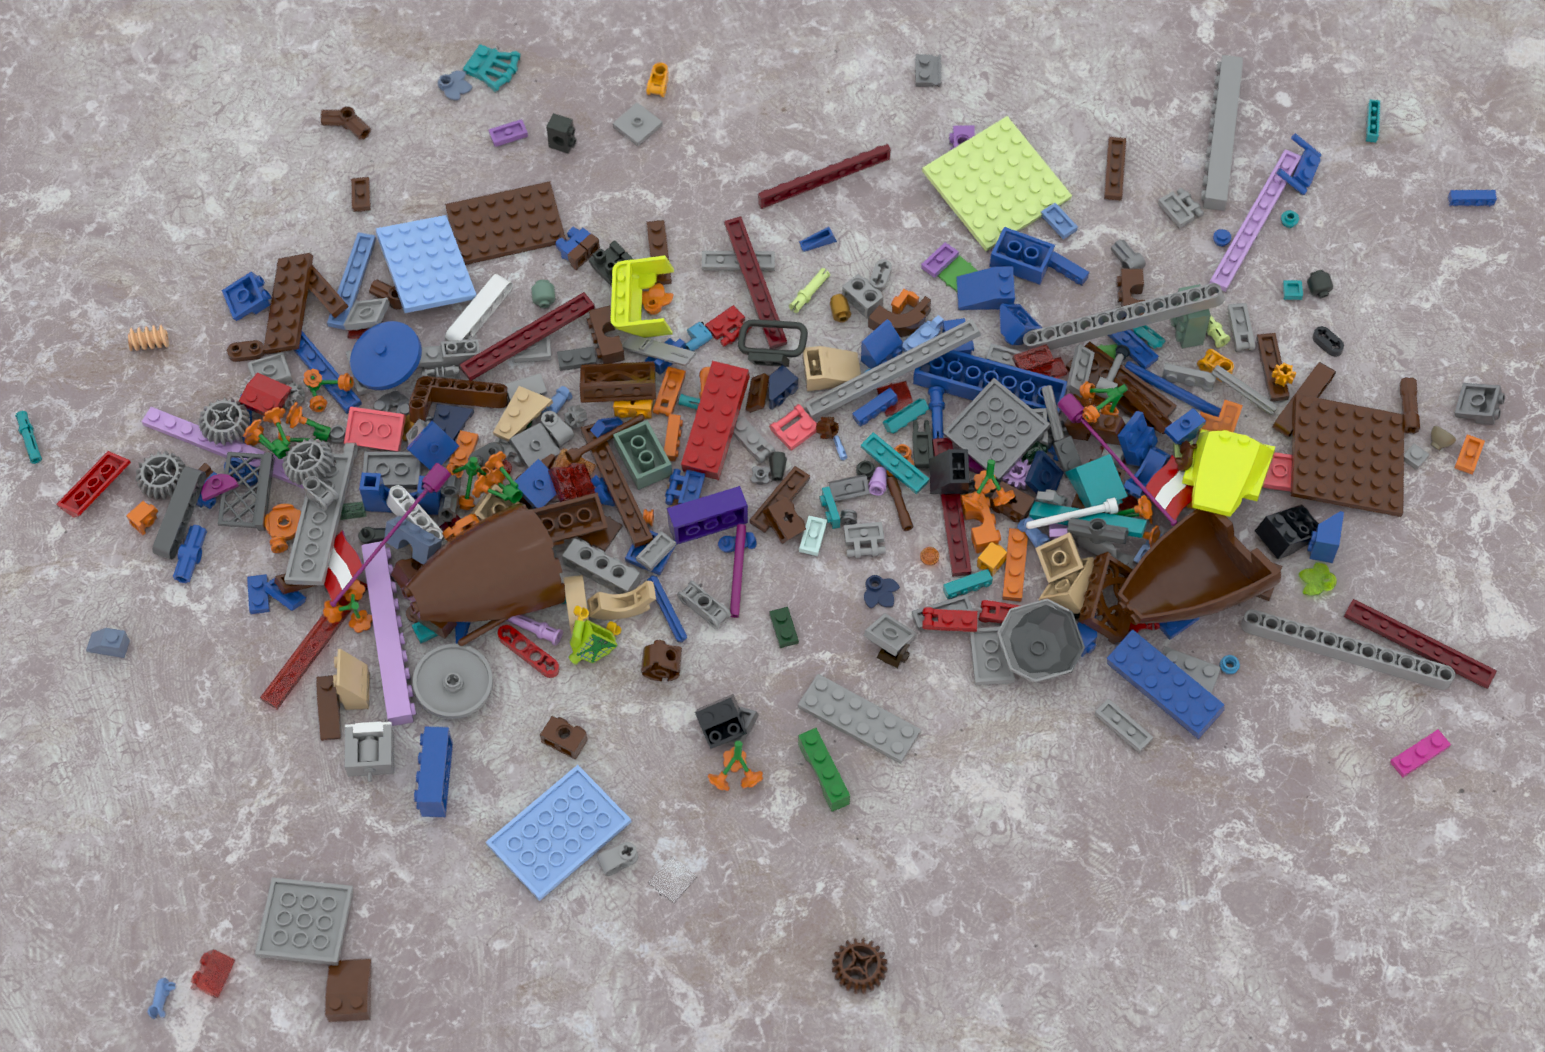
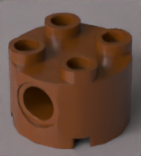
[641,640,682,681]

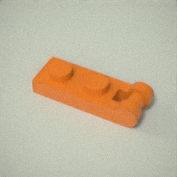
[653,367,686,417]

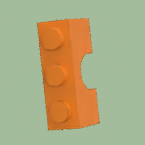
[961,491,1001,553]

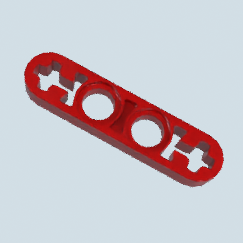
[497,624,560,678]

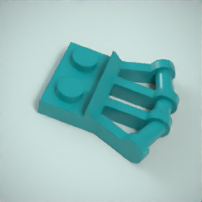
[463,44,521,92]

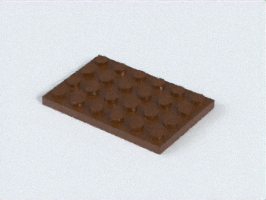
[445,181,566,265]

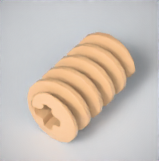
[128,324,169,351]

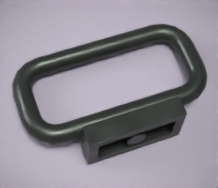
[738,319,808,367]

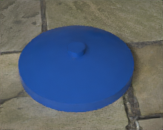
[350,321,422,391]

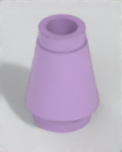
[868,467,887,496]

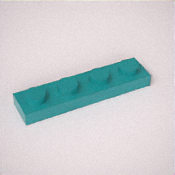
[861,432,929,495]

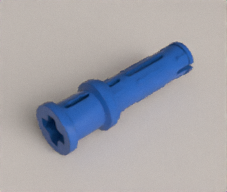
[928,386,945,441]

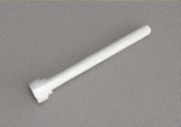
[1026,498,1118,529]

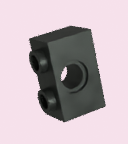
[546,113,577,154]

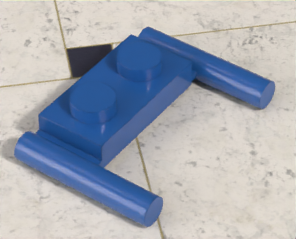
[1276,133,1322,195]

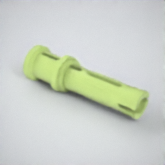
[1207,315,1231,348]

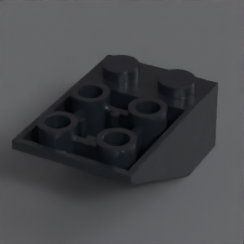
[1255,504,1319,559]

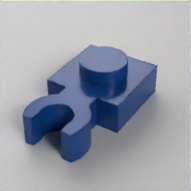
[591,475,615,506]

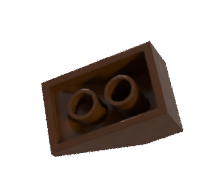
[325,959,371,1022]

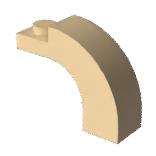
[564,575,589,636]
[587,580,656,620]

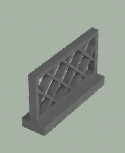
[218,452,275,531]

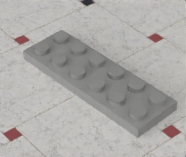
[798,674,921,764]

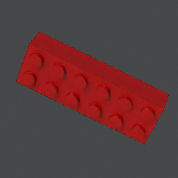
[681,360,750,480]

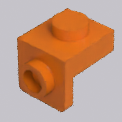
[891,289,919,314]

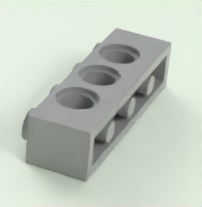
[562,538,641,594]

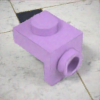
[1049,523,1068,541]

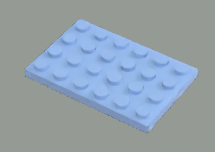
[376,215,476,313]
[486,765,631,901]

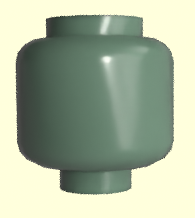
[531,280,556,308]

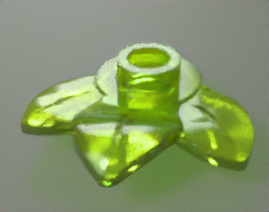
[1299,562,1337,596]

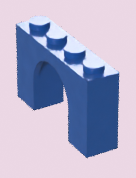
[359,472,441,515]

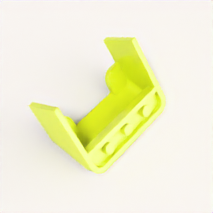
[611,256,674,338]

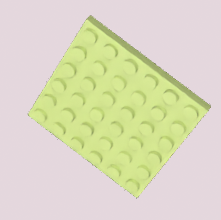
[922,116,1072,252]

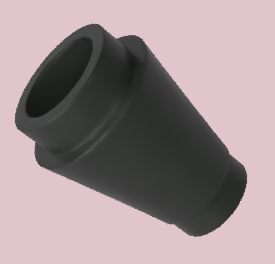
[768,451,787,481]

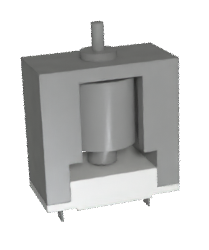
[345,719,394,782]

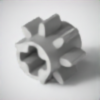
[564,405,588,429]

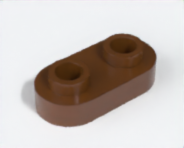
[227,340,265,362]

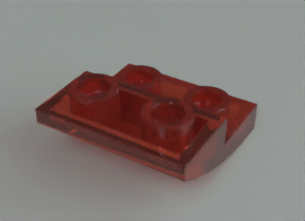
[548,463,595,502]

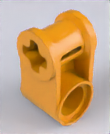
[646,62,669,97]
[1197,349,1234,382]

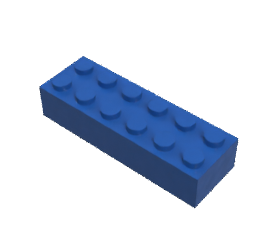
[1107,629,1225,740]

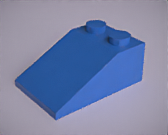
[957,266,1015,310]

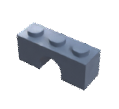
[384,516,442,564]

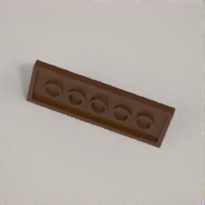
[263,253,314,354]
[1065,341,1177,431]

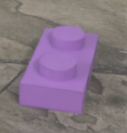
[488,119,528,147]
[921,242,959,278]

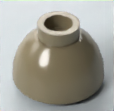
[1430,426,1456,451]

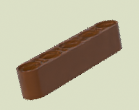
[1272,362,1336,438]

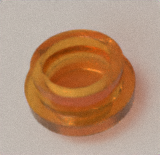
[920,547,939,566]

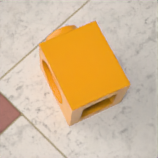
[977,542,1007,577]

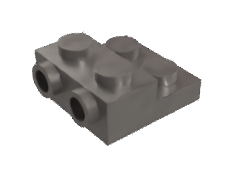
[1455,383,1505,425]

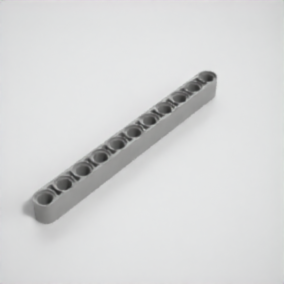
[1023,283,1225,354]
[1241,609,1455,690]

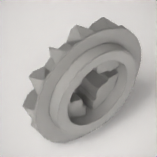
[283,381,305,409]

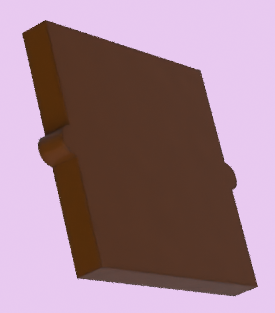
[578,515,623,552]

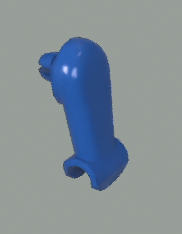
[718,532,757,553]

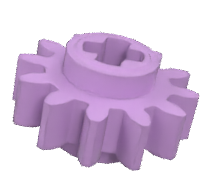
[1002,459,1031,490]

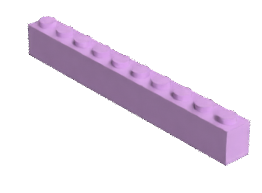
[361,541,416,726]

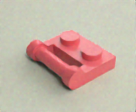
[769,404,817,451]

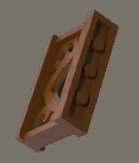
[579,361,656,403]
[1079,552,1133,644]

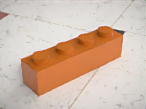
[664,414,683,462]

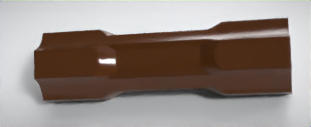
[1400,377,1420,434]

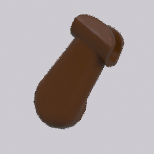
[1175,441,1197,472]

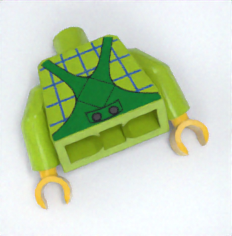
[569,606,621,665]

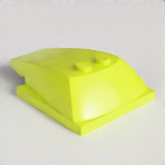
[1182,429,1275,517]

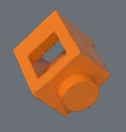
[126,501,158,535]

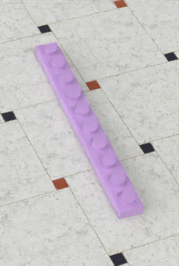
[1209,149,1301,292]
[141,407,304,489]

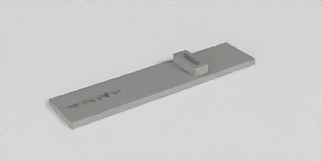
[622,334,696,367]

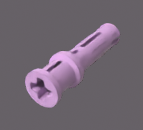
[506,615,563,646]

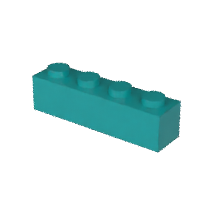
[1366,99,1380,143]
[882,398,929,434]
[943,569,993,600]

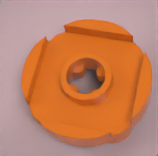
[264,504,301,540]
[442,513,479,542]

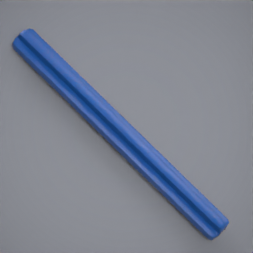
[1124,361,1221,417]

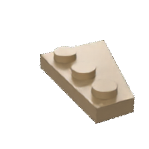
[493,386,553,442]

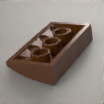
[532,493,608,543]

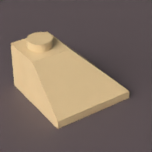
[1036,532,1084,584]

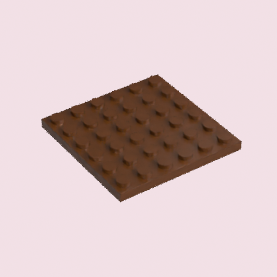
[1290,394,1405,517]

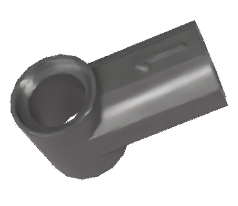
[1111,239,1146,269]

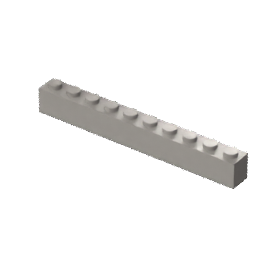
[1201,55,1243,211]

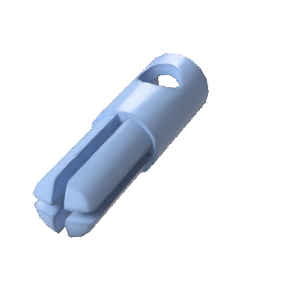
[833,436,847,460]

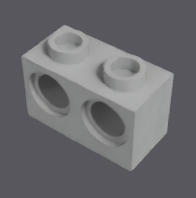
[842,274,884,318]

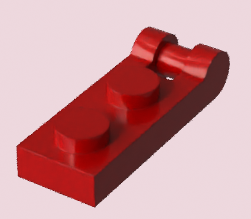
[979,600,1020,624]
[922,607,978,632]

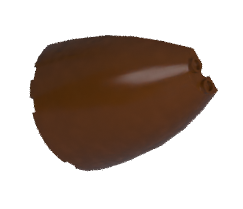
[401,503,565,622]
[1118,509,1281,625]

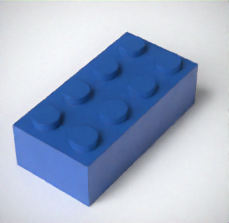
[414,726,453,817]

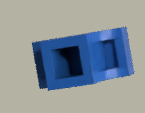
[1164,408,1206,446]

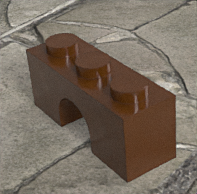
[1116,269,1145,320]
[586,305,625,364]
[1064,414,1126,445]

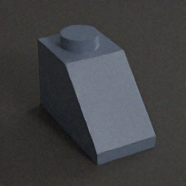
[86,628,130,658]

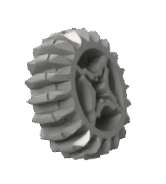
[198,397,250,446]
[282,438,334,486]
[135,451,186,501]

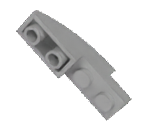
[418,339,480,371]

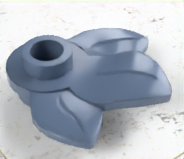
[438,71,472,100]

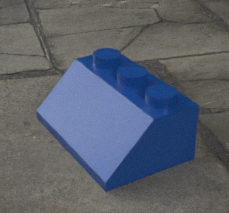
[989,227,1055,285]

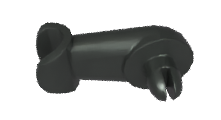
[358,527,386,544]

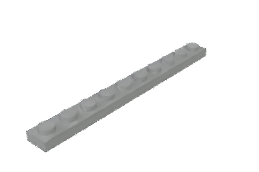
[805,319,981,420]

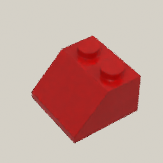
[239,372,292,416]

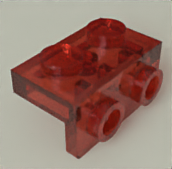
[190,949,235,998]

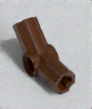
[320,106,371,140]
[369,279,403,310]

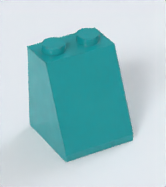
[1065,454,1128,508]

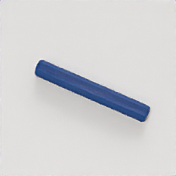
[647,575,687,643]

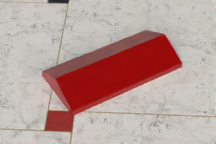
[56,451,131,518]

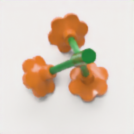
[962,459,1015,510]
[323,579,373,633]
[708,741,763,791]

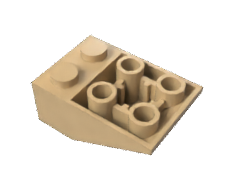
[802,346,861,391]
[333,649,370,710]

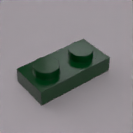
[769,606,799,648]

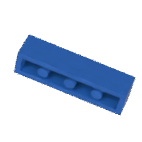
[1448,190,1497,206]
[1048,251,1089,286]
[852,388,898,426]

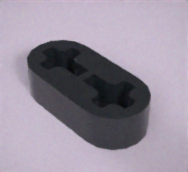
[1312,326,1344,357]

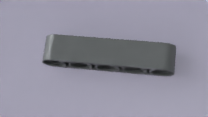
[152,466,206,560]

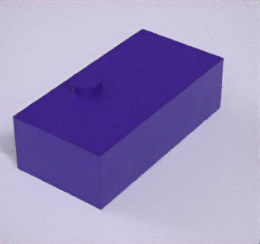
[667,486,748,545]

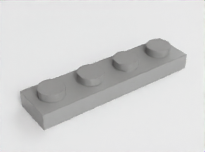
[702,251,775,271]

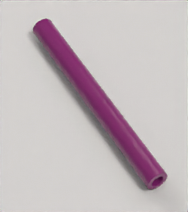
[730,524,746,618]

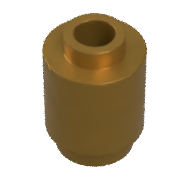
[829,294,851,322]

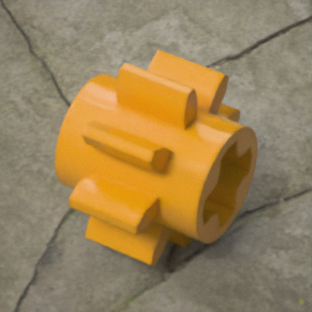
[1271,362,1296,387]

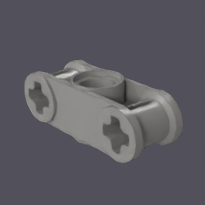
[677,581,731,629]

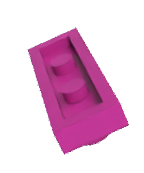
[1390,729,1451,778]

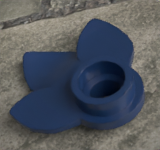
[864,575,900,609]

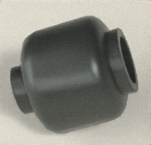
[1307,270,1334,298]

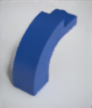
[1124,446,1171,499]

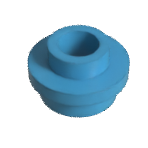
[1220,655,1240,674]

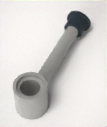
[1095,345,1130,399]

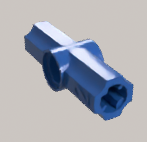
[173,525,207,584]

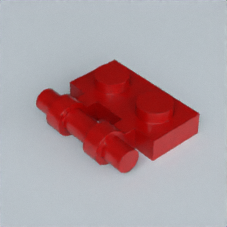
[705,305,752,347]

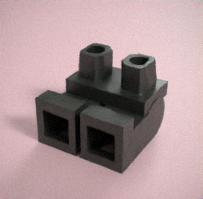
[589,240,634,287]

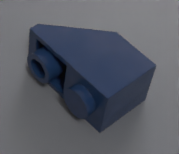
[769,365,798,410]

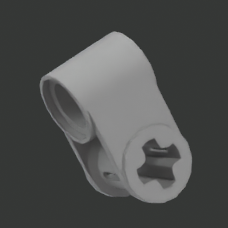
[541,411,574,448]
[303,476,339,511]
[597,842,638,876]

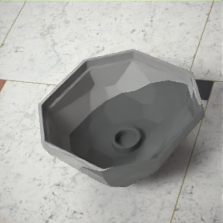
[997,599,1085,683]

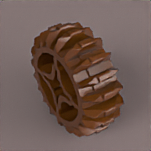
[832,938,888,994]

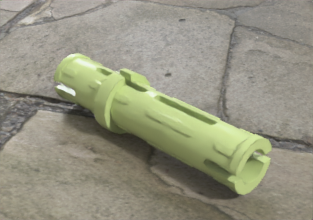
[789,268,830,313]

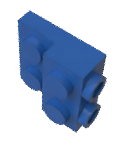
[222,271,271,321]
[1118,411,1158,466]

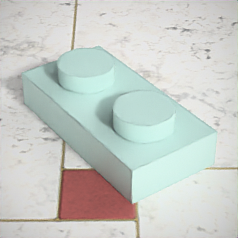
[799,516,827,556]

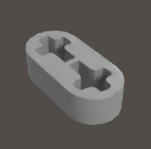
[870,259,892,292]

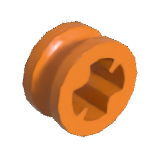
[643,509,654,527]
[269,536,288,553]

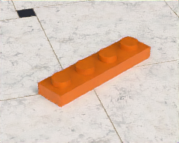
[1002,528,1028,602]

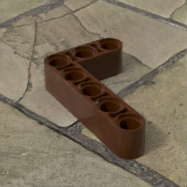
[409,376,508,423]

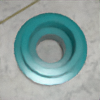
[1281,210,1299,228]

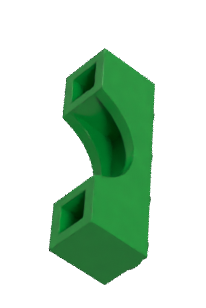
[798,728,850,812]

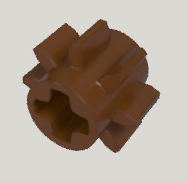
[816,416,839,439]

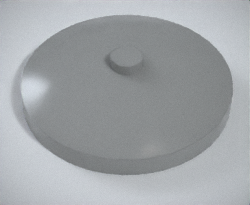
[413,644,493,719]

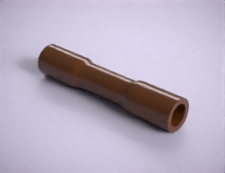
[886,477,914,531]

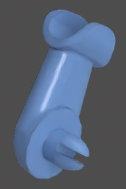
[542,386,572,414]
[1017,517,1050,548]
[148,978,176,1019]

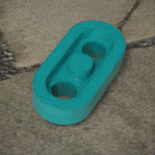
[1133,325,1166,349]

